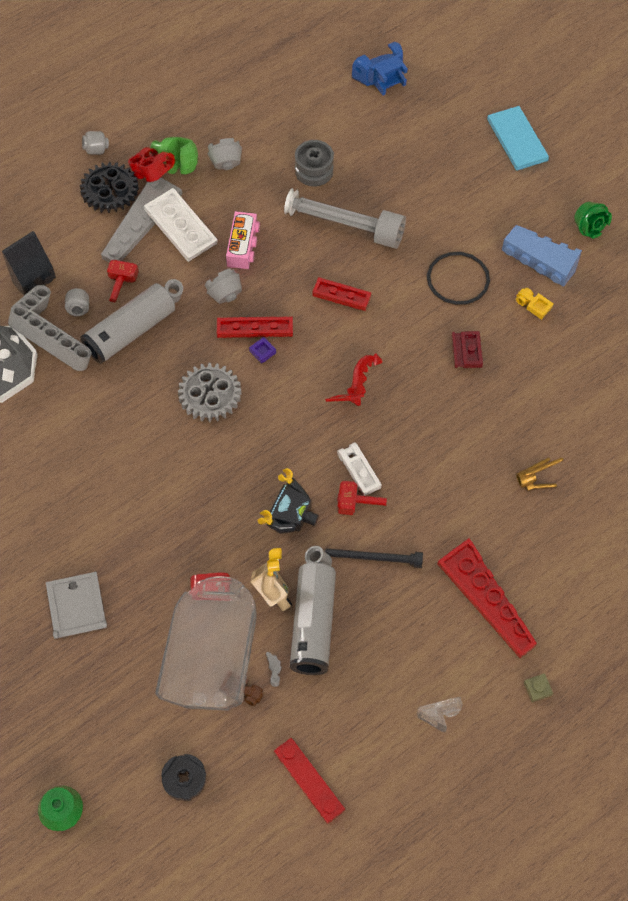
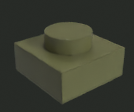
[524,673,553,702]

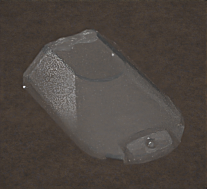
[155,576,257,711]

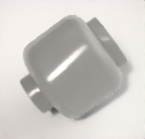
[82,131,109,155]
[65,288,89,316]

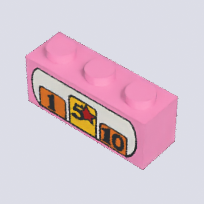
[226,211,260,269]

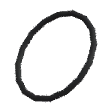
[427,252,490,305]

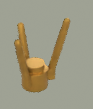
[516,457,564,491]

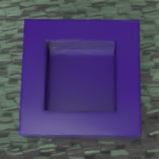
[249,337,276,364]

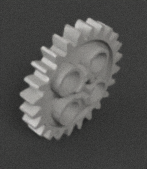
[178,363,241,422]

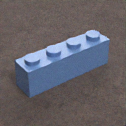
[502,225,582,287]

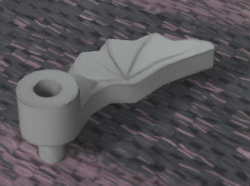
[266,652,282,687]

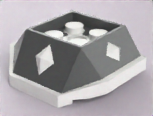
[0,326,37,403]

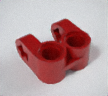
[128,147,175,182]

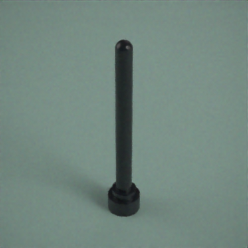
[324,548,423,569]

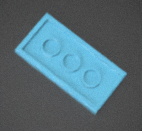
[487,106,549,171]

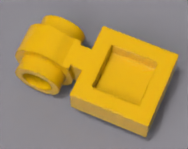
[516,288,554,320]

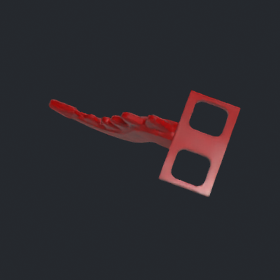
[325,353,383,406]

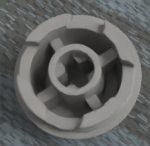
[207,138,242,170]
[205,268,242,304]

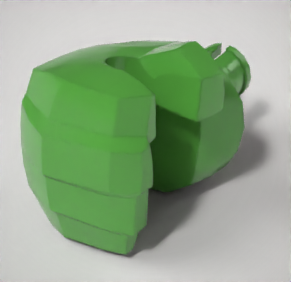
[151,137,198,174]

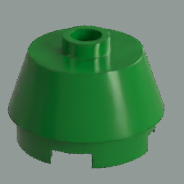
[574,201,612,238]
[38,786,83,831]

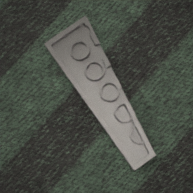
[101,178,182,263]

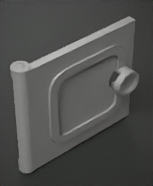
[46,572,108,639]

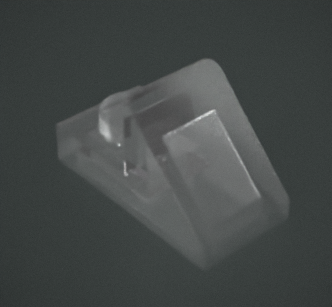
[416,697,463,732]

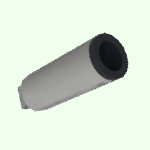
[80,279,183,364]
[289,546,336,675]

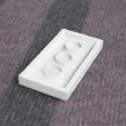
[144,188,218,262]

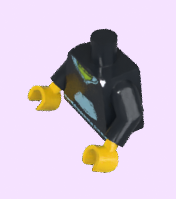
[257,468,319,534]

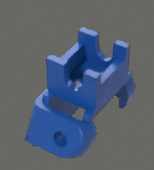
[352,42,408,95]

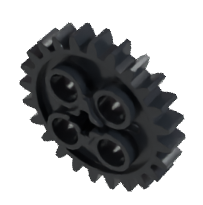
[80,162,139,213]

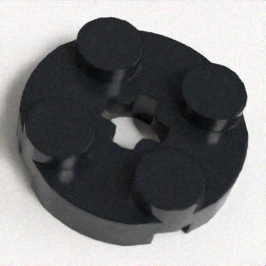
[161,754,207,801]

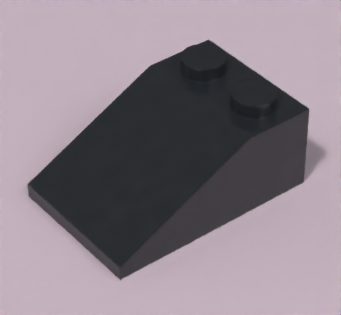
[2,231,56,296]

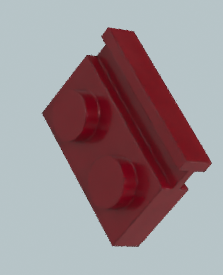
[451,331,483,369]

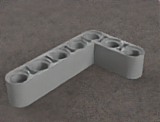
[8,285,91,371]

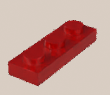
[312,277,372,311]

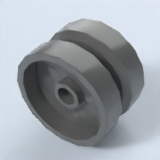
[295,140,334,186]

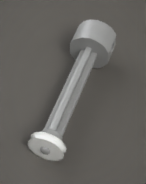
[284,188,406,249]

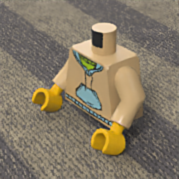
[250,548,292,611]

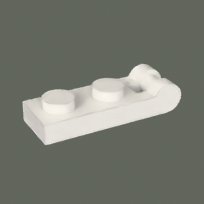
[337,442,382,496]

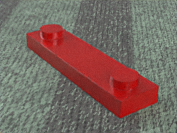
[217,316,293,338]
[274,737,345,824]

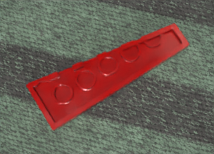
[437,538,537,658]

